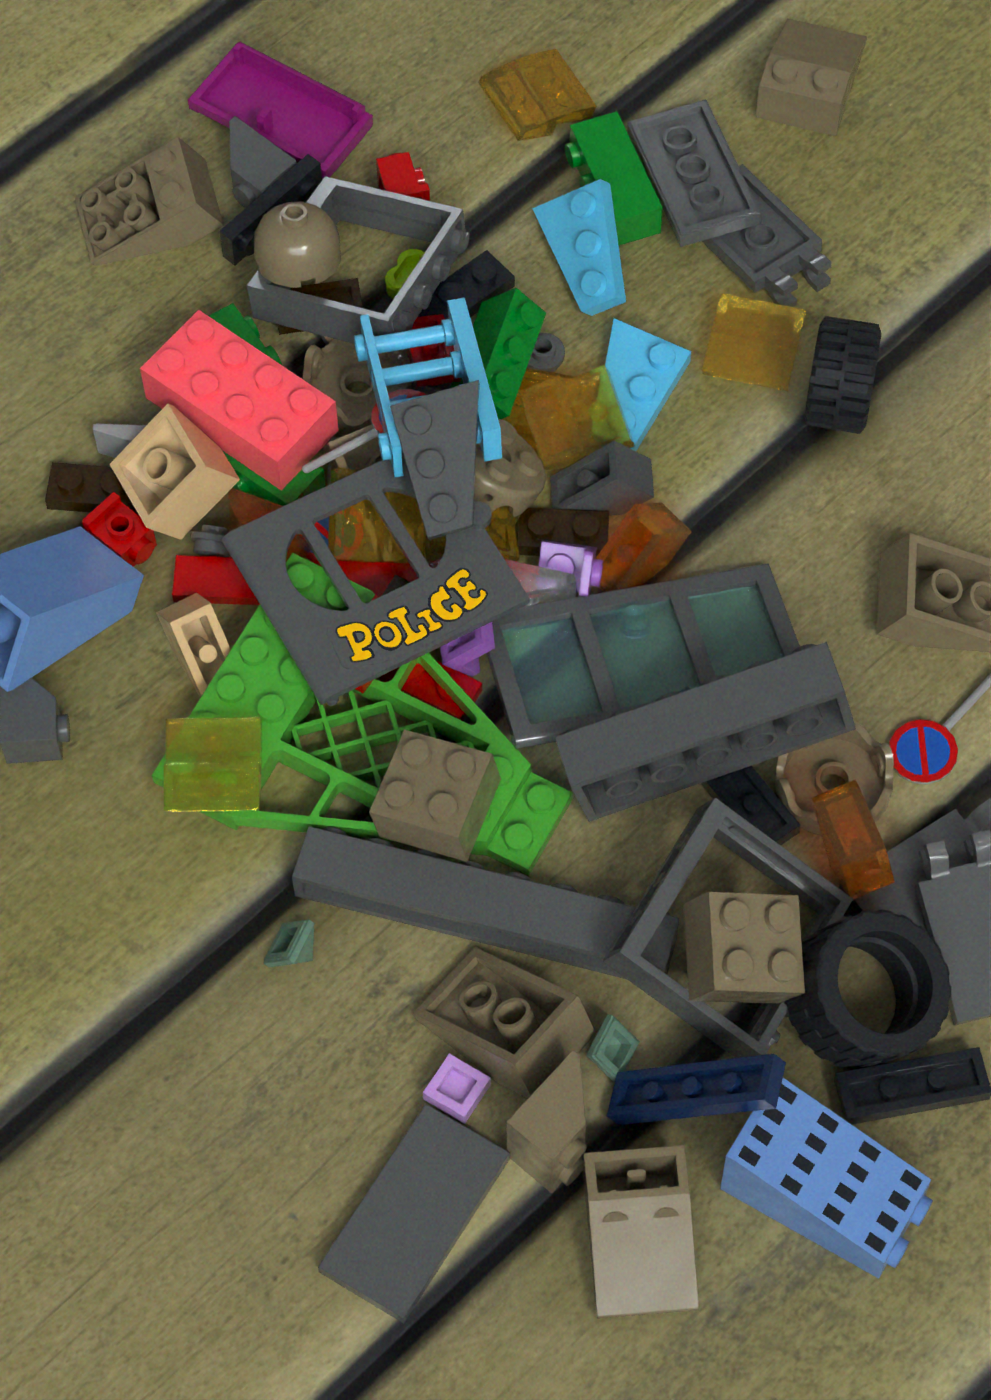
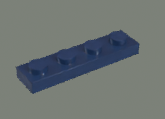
[607,1054,786,1125]

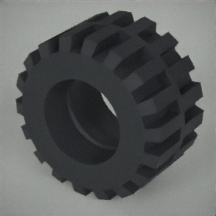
[805,316,882,434]

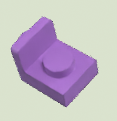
[536,540,603,597]
[440,622,495,677]

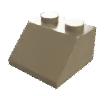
[506,1051,586,1193]

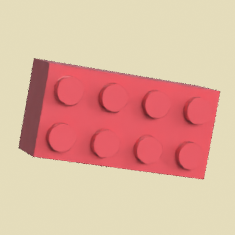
[140,310,339,491]

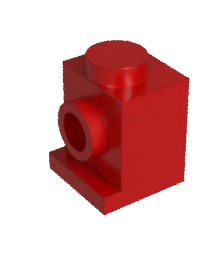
[376,152,430,201]
[82,492,157,567]

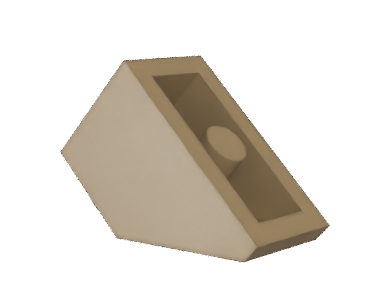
[156,593,231,698]

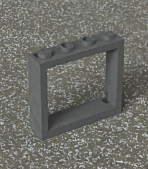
[247,176,469,354]
[603,798,853,1058]

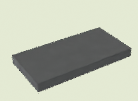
[627,100,762,247]
[318,1104,510,1324]

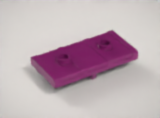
[188,42,373,178]

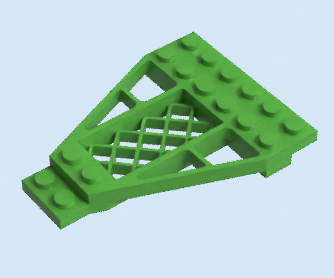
[152,553,573,876]

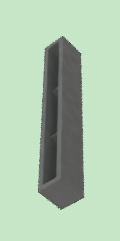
[292,826,679,979]

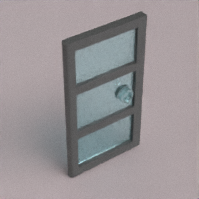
[487,563,800,749]

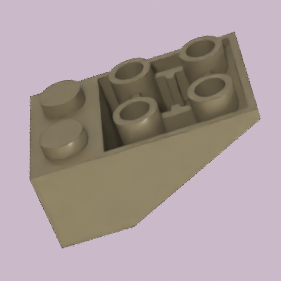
[75,137,224,266]
[583,1145,699,1319]

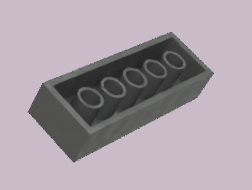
[555,642,856,822]

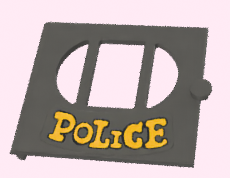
[222,453,530,706]

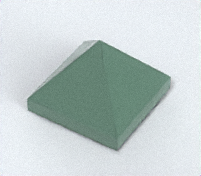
[263,919,314,967]
[586,1014,640,1082]

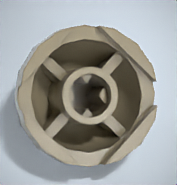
[254,201,341,288]

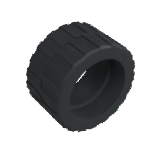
[785,909,952,1069]

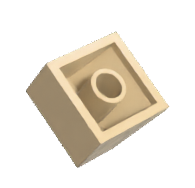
[109,403,240,540]

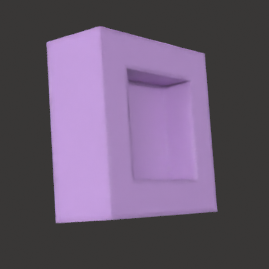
[423,1053,491,1124]

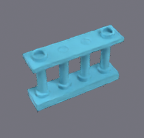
[354,297,502,477]

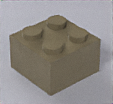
[369,729,501,862]
[684,892,805,1004]

